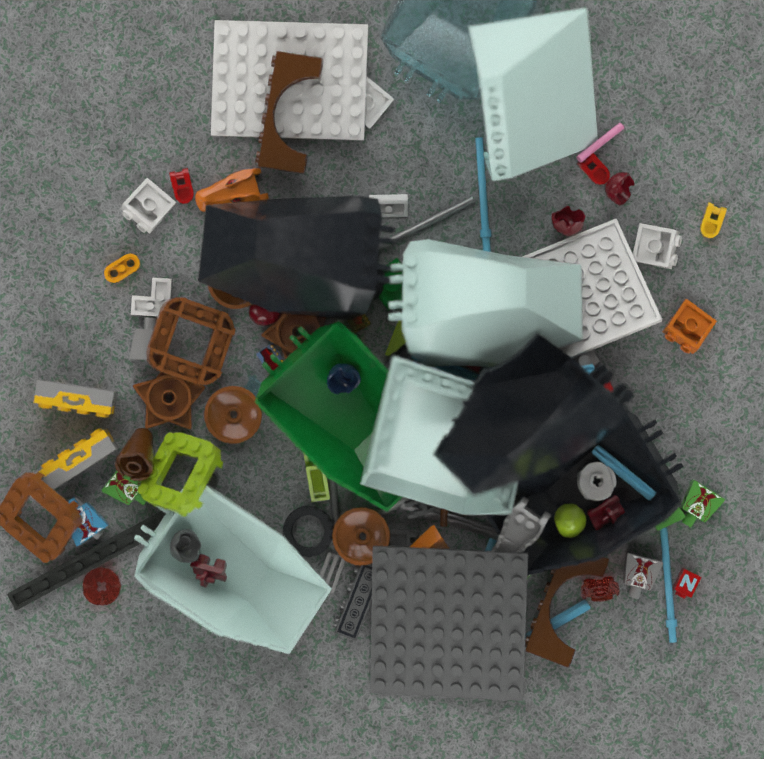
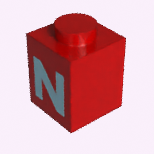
[672,568,702,599]

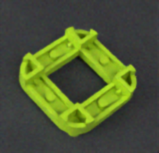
[138,432,224,517]

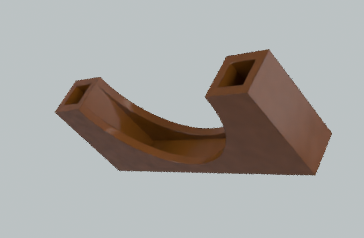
[255,51,324,175]
[525,557,610,668]

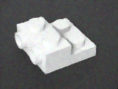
[121,178,176,234]
[633,223,682,269]

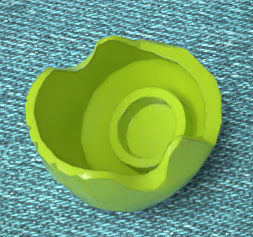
[554,504,586,538]

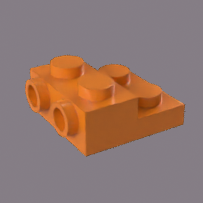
[662,299,717,354]

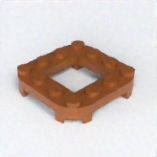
[146,297,235,385]
[0,472,83,563]

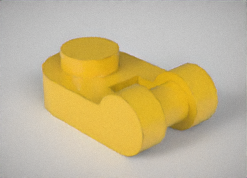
[700,202,727,238]

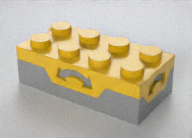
[33,380,118,418]
[38,428,120,490]

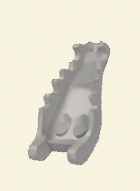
[492,497,551,553]

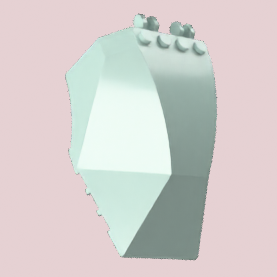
[389,239,583,368]
[134,484,332,654]

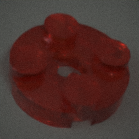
[83,567,121,605]
[581,576,620,602]

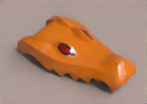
[195,168,269,212]

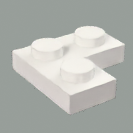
[131,278,172,316]

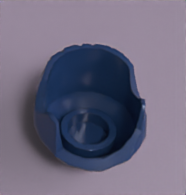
[327,363,361,395]

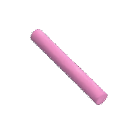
[576,123,624,162]

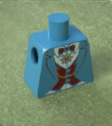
[68,498,109,546]

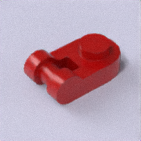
[576,153,610,185]
[169,168,194,204]

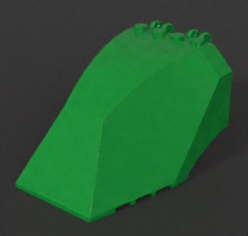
[255,321,402,512]

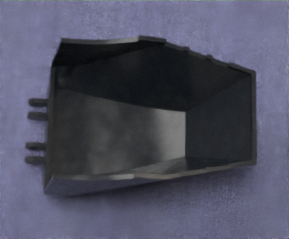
[198,196,395,320]
[433,332,634,496]
[487,411,683,575]

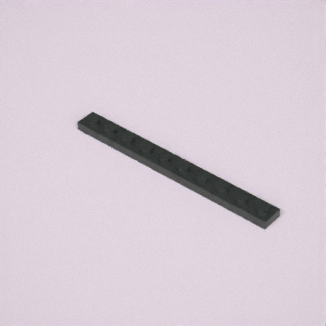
[7,511,166,610]

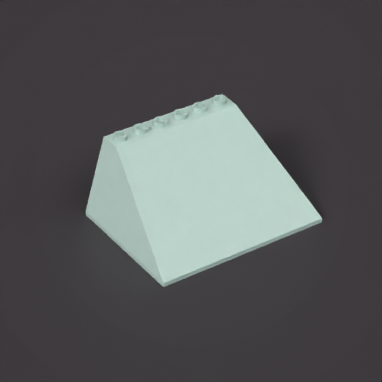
[469,8,598,181]
[360,356,518,515]

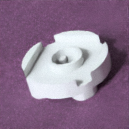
[577,462,616,501]

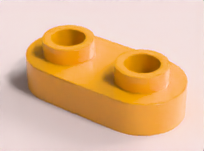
[104,254,140,283]

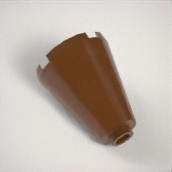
[115,428,154,481]

